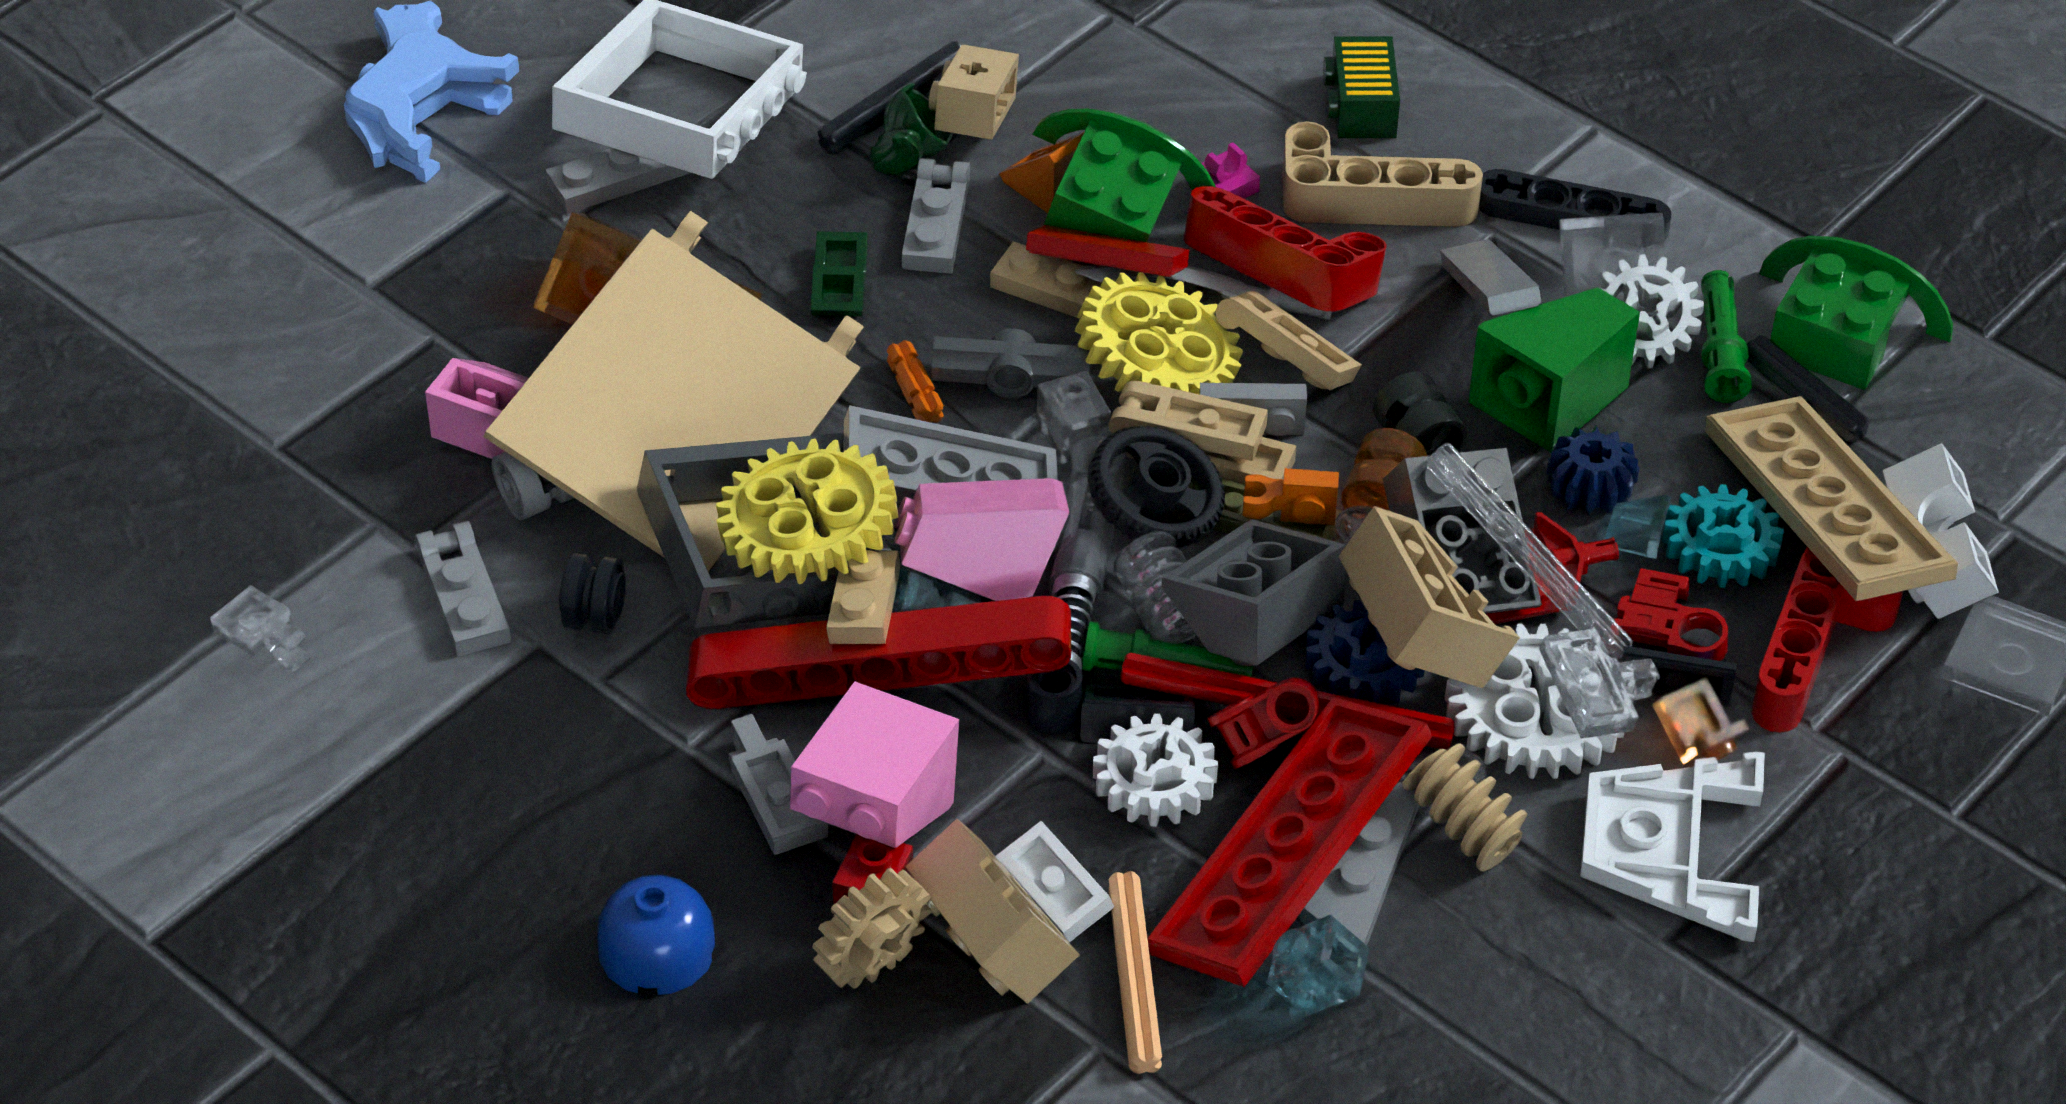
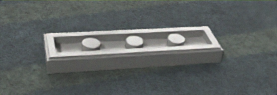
[1440,239,1541,316]

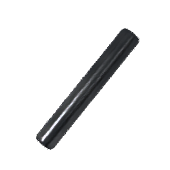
[817,41,961,153]

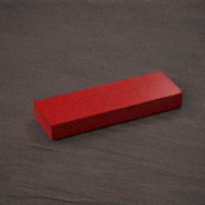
[1026,225,1189,277]

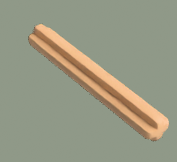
[1108,871,1162,1074]

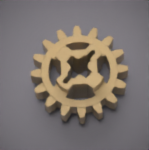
[812,868,931,989]

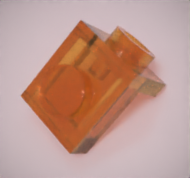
[1652,677,1750,765]

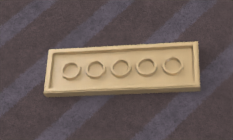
[1705,396,1958,601]

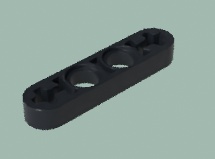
[1479,169,1671,247]

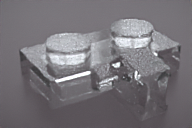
[1539,628,1660,739]

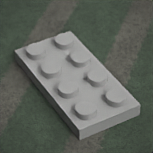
[843,405,1058,504]

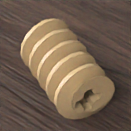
[1402,743,1528,872]

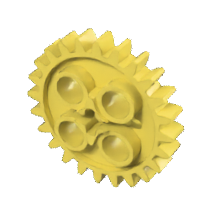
[1075,272,1243,394]
[716,439,898,584]

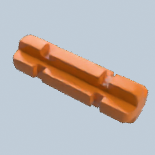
[887,340,944,423]

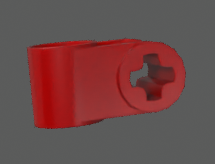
[1207,677,1320,769]

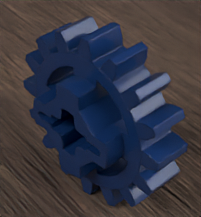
[1305,600,1425,704]

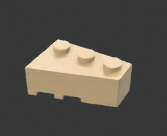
[905,819,1080,1004]

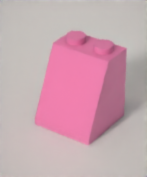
[893,478,1070,601]
[790,682,959,848]

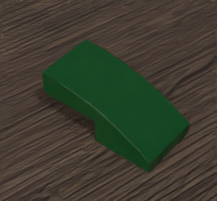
[811,231,868,316]

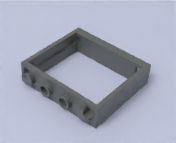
[637,433,912,628]

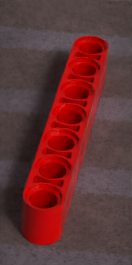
[686,596,1071,709]

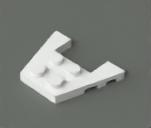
[1580,752,1765,942]

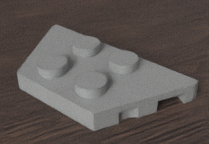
[1298,782,1419,964]

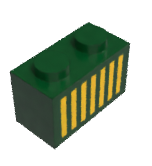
[1323,36,1400,138]

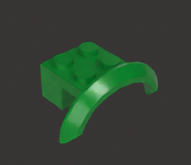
[1032,109,1216,242]
[1759,236,1953,390]

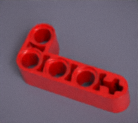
[1183,186,1387,312]
[1751,548,1903,733]

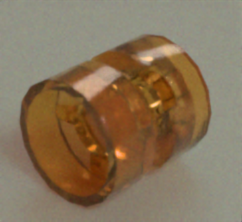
[1341,428,1427,524]

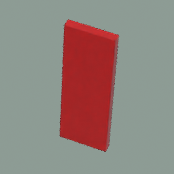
[1147,697,1432,987]

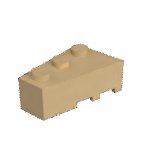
[1338,506,1520,688]

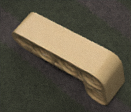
[1282,121,1483,227]

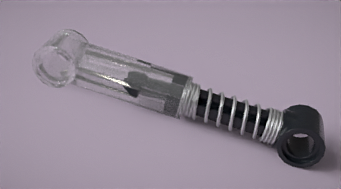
[1026,436,1125,735]

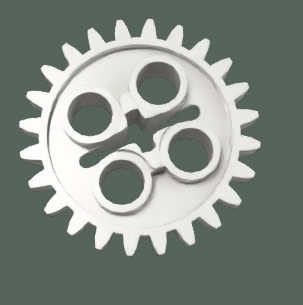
[1445,623,1631,779]

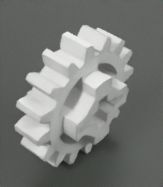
[1600,254,1704,369]
[1093,713,1218,827]

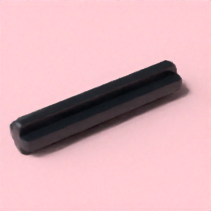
[1747,335,1870,443]

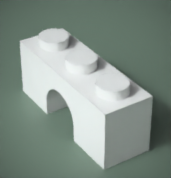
[1883,443,1999,619]

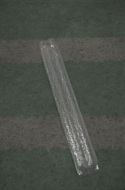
[1425,443,1633,663]

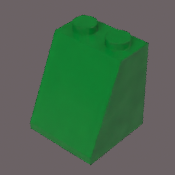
[1468,287,1640,453]

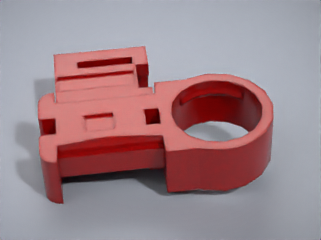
[1611,568,1728,661]

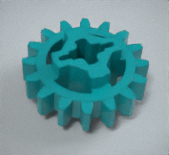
[1662,484,1784,588]

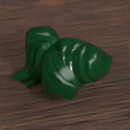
[869,83,953,176]

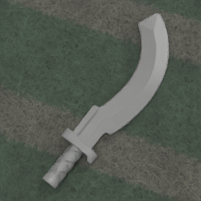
[1075,264,1332,320]

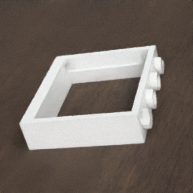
[552,0,807,179]

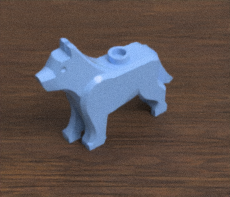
[344,1,519,183]

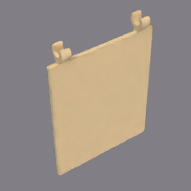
[483,211,864,573]

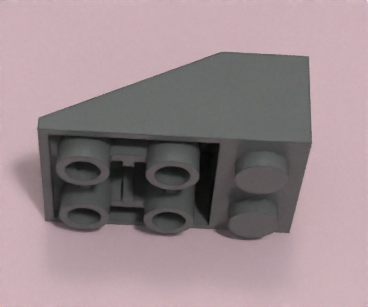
[1383,448,1542,614]

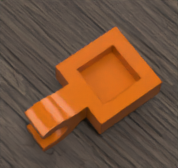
[1242,468,1339,525]

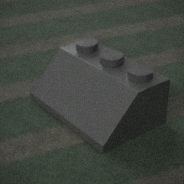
[1162,519,1346,666]

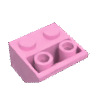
[425,358,529,459]

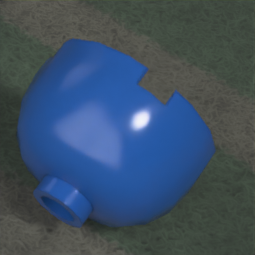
[597,875,715,995]

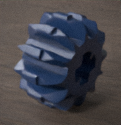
[1546,425,1640,515]

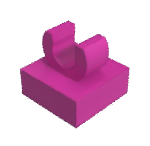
[1201,142,1260,199]

